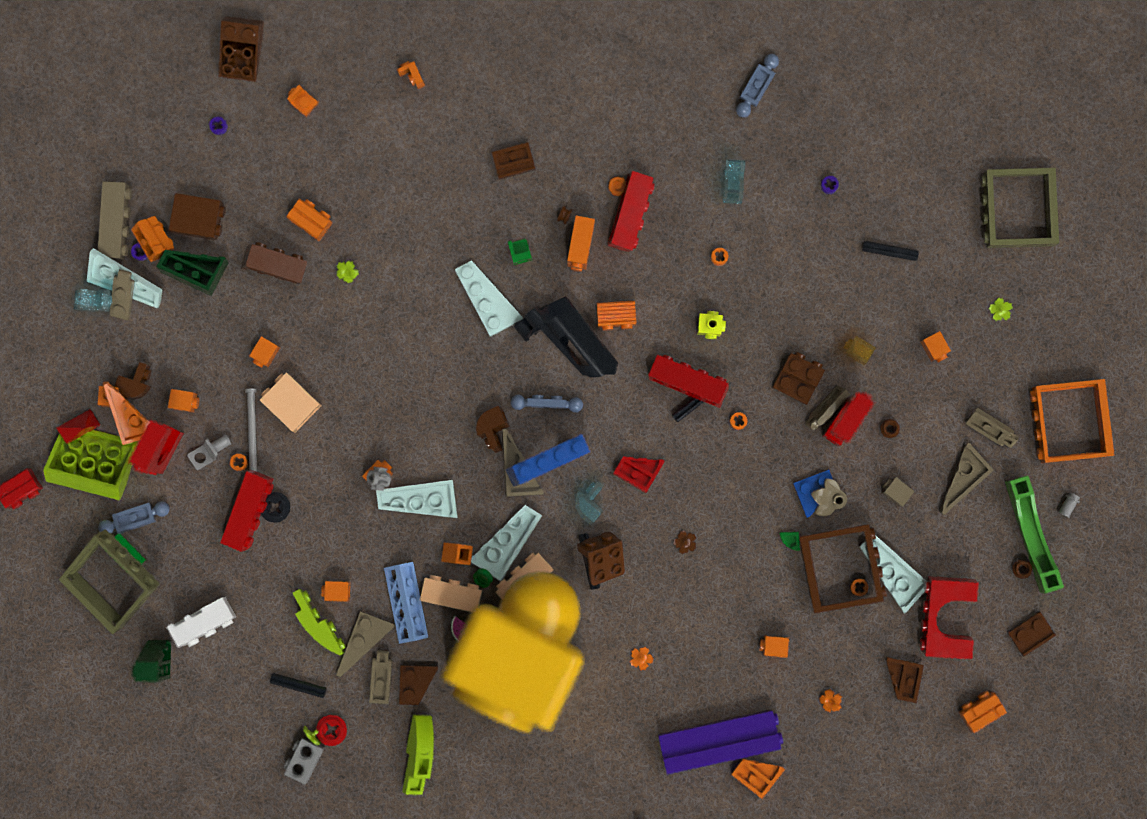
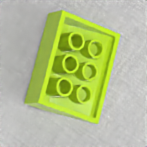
[43,422,138,500]

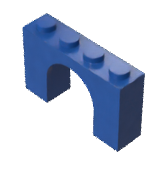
[505,435,590,487]

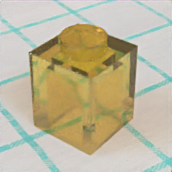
[844,336,876,366]

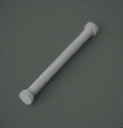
[245,389,257,471]

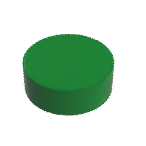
[473,568,493,588]

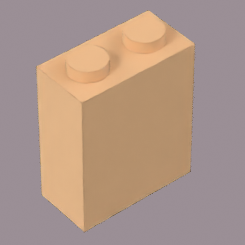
[260,373,322,433]

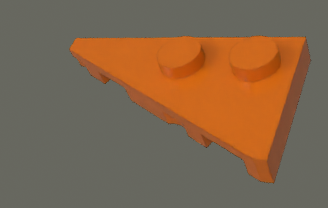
[103,381,149,445]

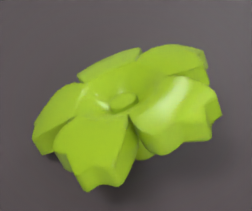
[337,260,359,283]
[989,298,1013,321]
[303,726,321,745]

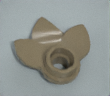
[811,478,847,516]

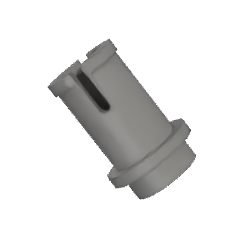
[1058,492,1080,518]

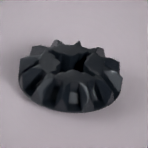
[261,492,290,523]

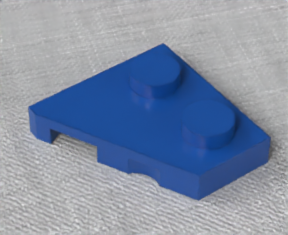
[793,470,833,518]

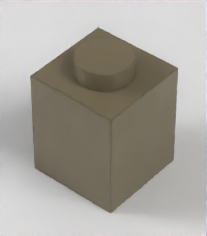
[882,477,915,507]

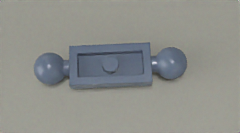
[736,54,779,117]
[510,395,583,413]
[98,501,170,534]

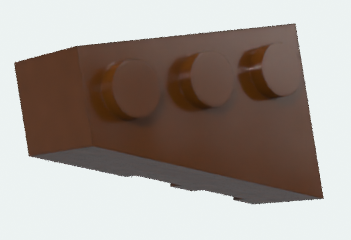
[241,242,307,284]

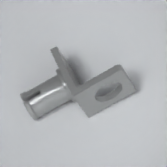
[187,435,231,471]

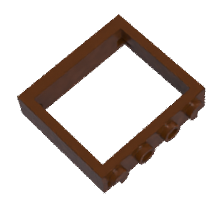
[800,524,887,613]

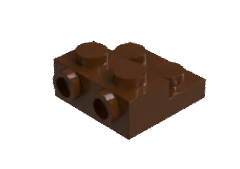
[773,352,825,405]

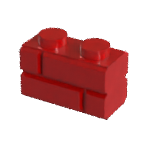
[0,468,43,510]

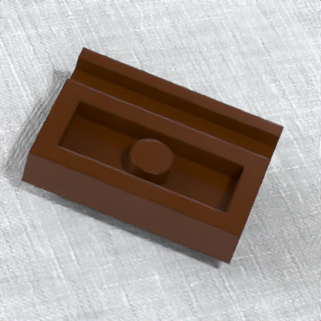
[492,142,536,180]
[1007,612,1056,657]

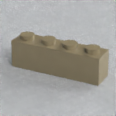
[98,182,132,261]

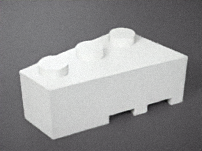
[167,597,236,647]

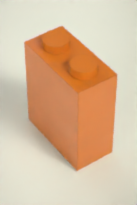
[567,216,595,272]

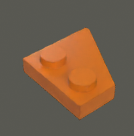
[731,759,785,799]

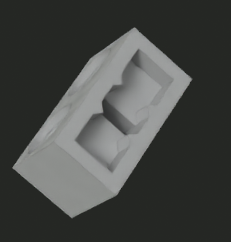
[284,737,325,785]

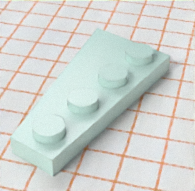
[87,248,162,308]
[455,261,523,337]
[376,480,458,518]
[471,505,542,581]
[859,536,927,613]

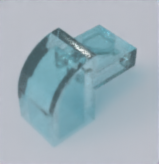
[723,160,745,204]
[74,289,112,312]
[575,481,604,525]

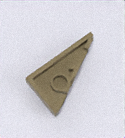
[502,429,543,497]
[939,443,994,515]
[336,611,395,677]

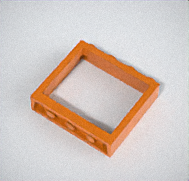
[1030,379,1115,463]

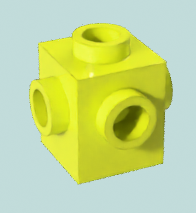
[697,311,726,339]

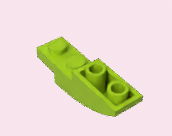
[293,589,346,655]
[402,714,434,795]

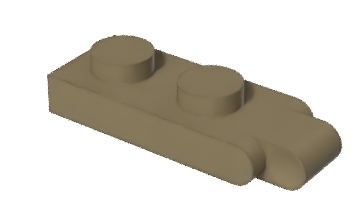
[109,269,134,320]
[806,385,850,430]
[966,408,1019,448]
[369,650,392,704]

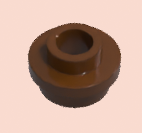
[880,419,900,438]
[1012,559,1032,579]

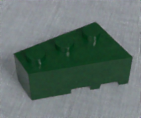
[156,250,229,296]
[131,640,171,682]

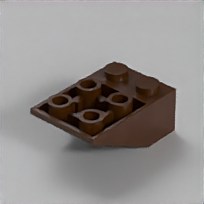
[219,16,264,82]

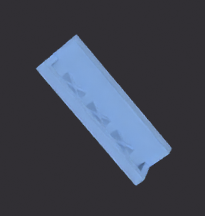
[384,562,428,644]

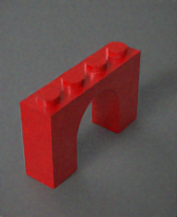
[823,391,875,447]
[128,420,184,475]
[920,576,979,659]

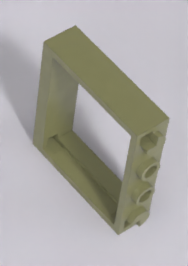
[980,168,1059,248]
[59,529,160,634]

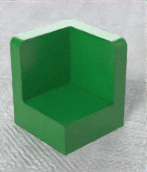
[508,239,532,265]

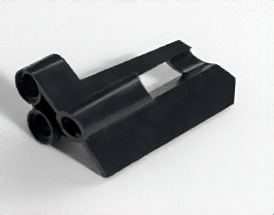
[514,296,618,378]

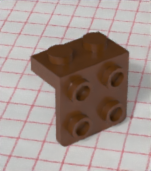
[577,532,625,585]

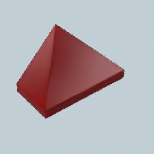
[56,409,100,444]

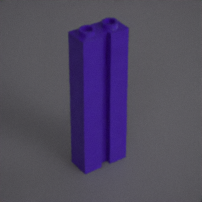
[658,709,783,775]

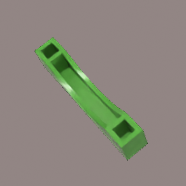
[1005,476,1064,593]

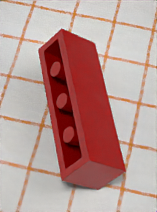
[607,171,655,252]
[648,355,729,408]
[220,470,274,552]

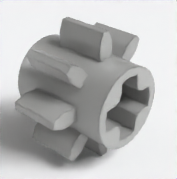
[367,467,391,491]

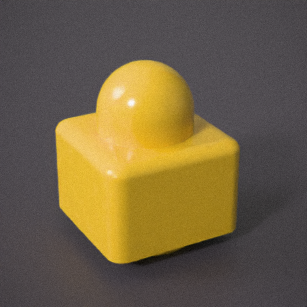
[441,572,583,733]

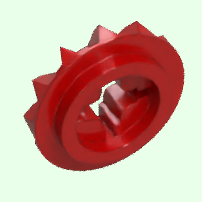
[316,715,347,746]

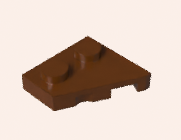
[886,657,924,703]
[399,665,438,705]

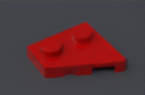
[613,456,665,493]

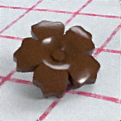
[673,531,696,554]

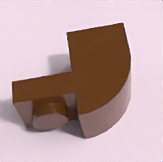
[114,362,151,399]
[476,406,510,453]

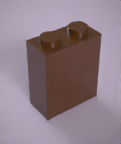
[169,193,226,241]

